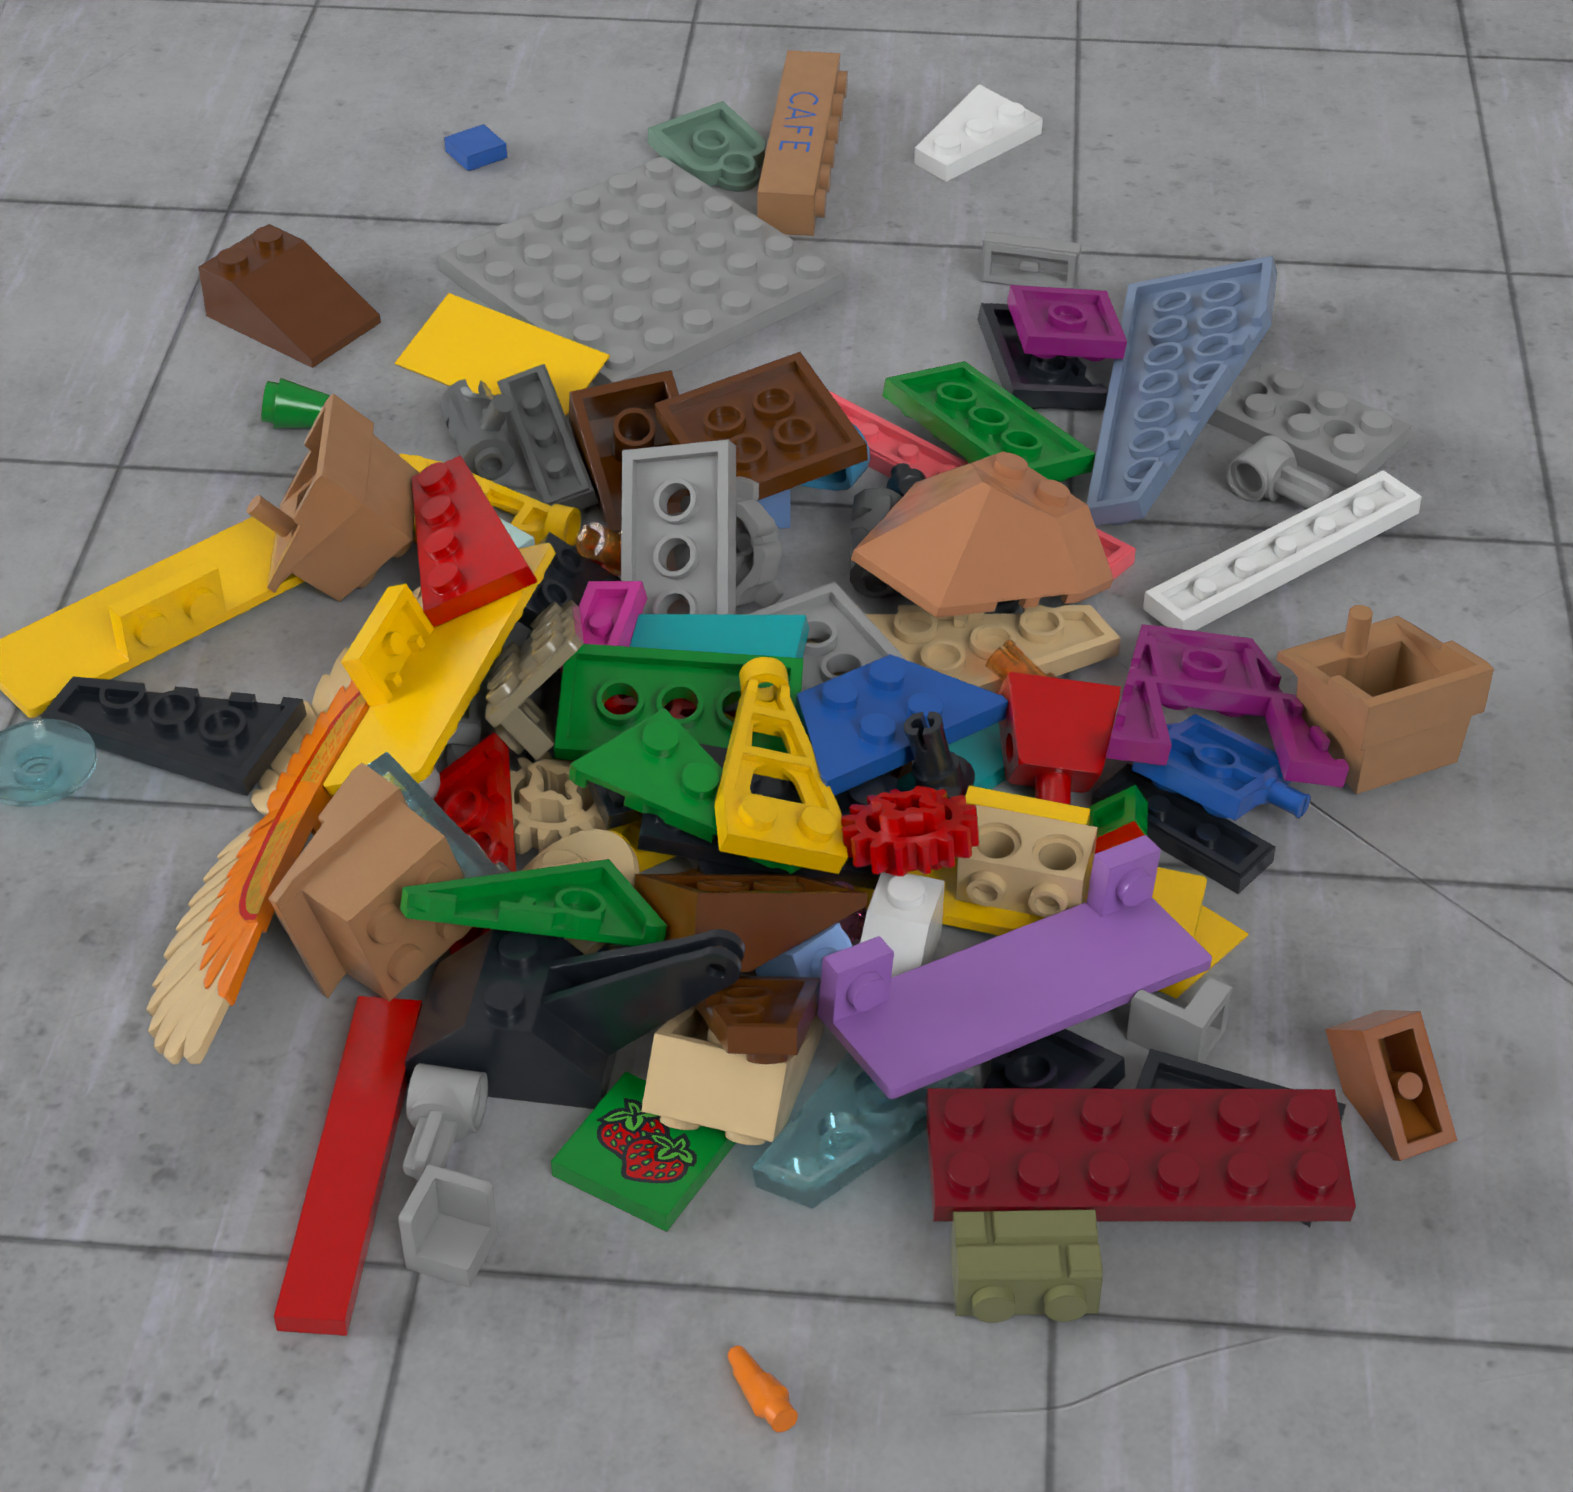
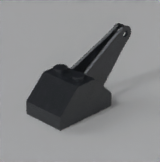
[405,929,745,1109]

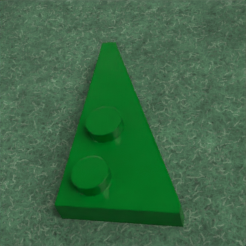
[569,708,801,874]
[400,859,667,946]

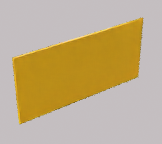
[395,293,610,417]

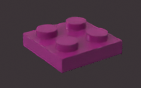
[1007,285,1127,361]

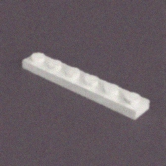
[1143,470,1422,631]

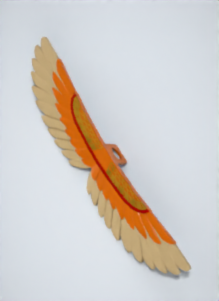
[146,587,423,1065]

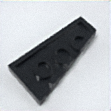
[41,676,307,796]

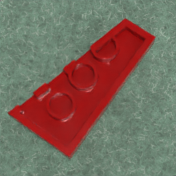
[411,455,538,628]
[419,732,516,955]

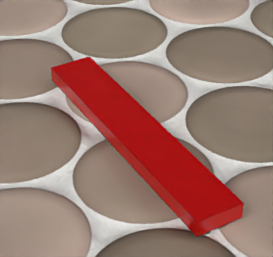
[274,996,423,1336]

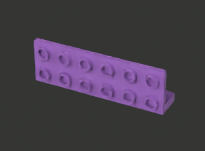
[817,835,1212,1099]

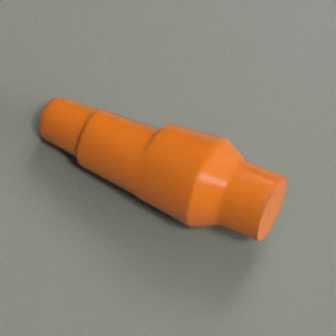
[728,1345,798,1433]

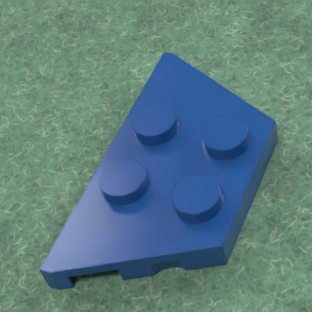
[795,654,1009,796]

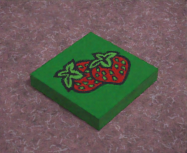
[551,1071,736,1232]

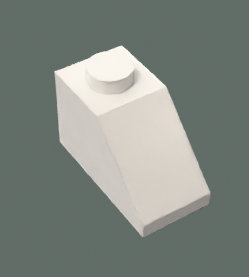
[860,872,945,978]

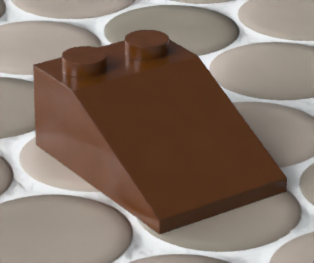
[198,224,381,368]
[569,370,690,537]
[630,874,868,972]

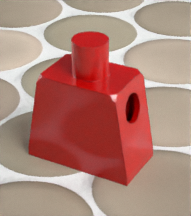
[996,672,1121,805]

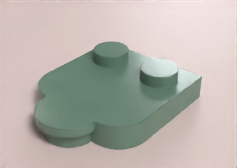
[647,101,766,191]

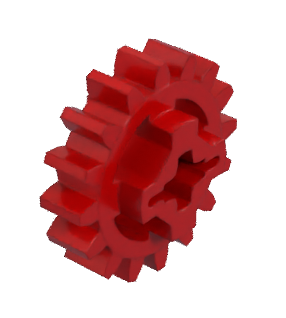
[841,786,980,876]

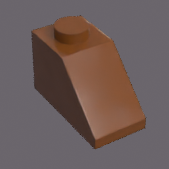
[1325,1010,1457,1161]

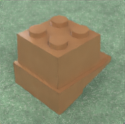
[246,393,419,602]
[1276,605,1494,794]
[269,763,473,1002]

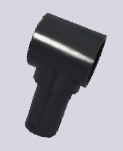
[903,712,975,798]

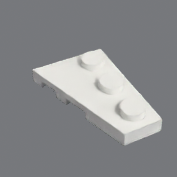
[914,84,1043,182]

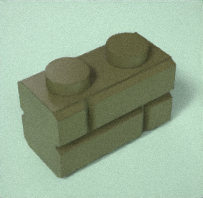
[951,1210,1103,1323]

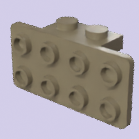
[485,599,584,760]

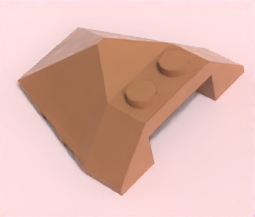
[851,451,1114,618]

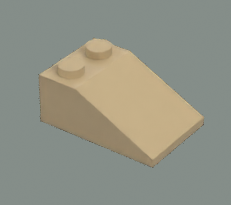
[641,1006,825,1145]

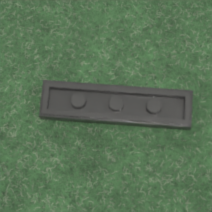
[497,364,599,510]

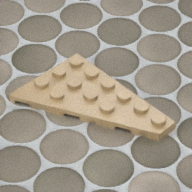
[742,605,1120,693]

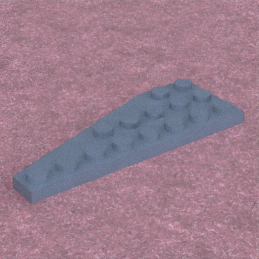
[1087,256,1278,526]

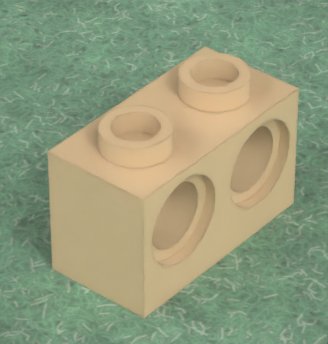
[956,805,1098,918]

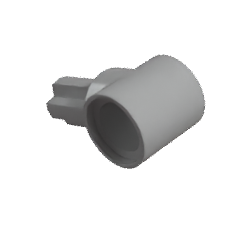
[1226,435,1333,508]
[403,1063,488,1182]

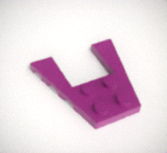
[1106,624,1349,788]

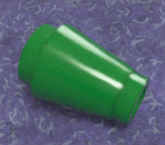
[261,378,330,429]

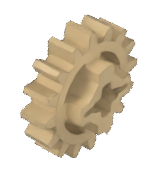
[510,751,611,855]

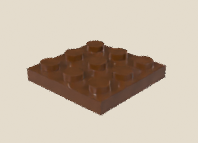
[655,352,868,500]

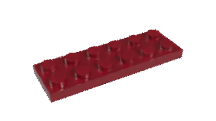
[926,1088,1356,1222]

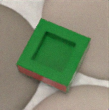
[1087,785,1148,854]

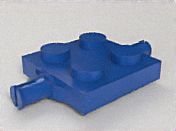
[1132,714,1311,821]

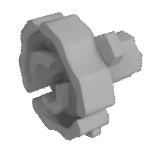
[667,476,784,608]

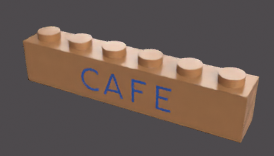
[757,50,848,236]

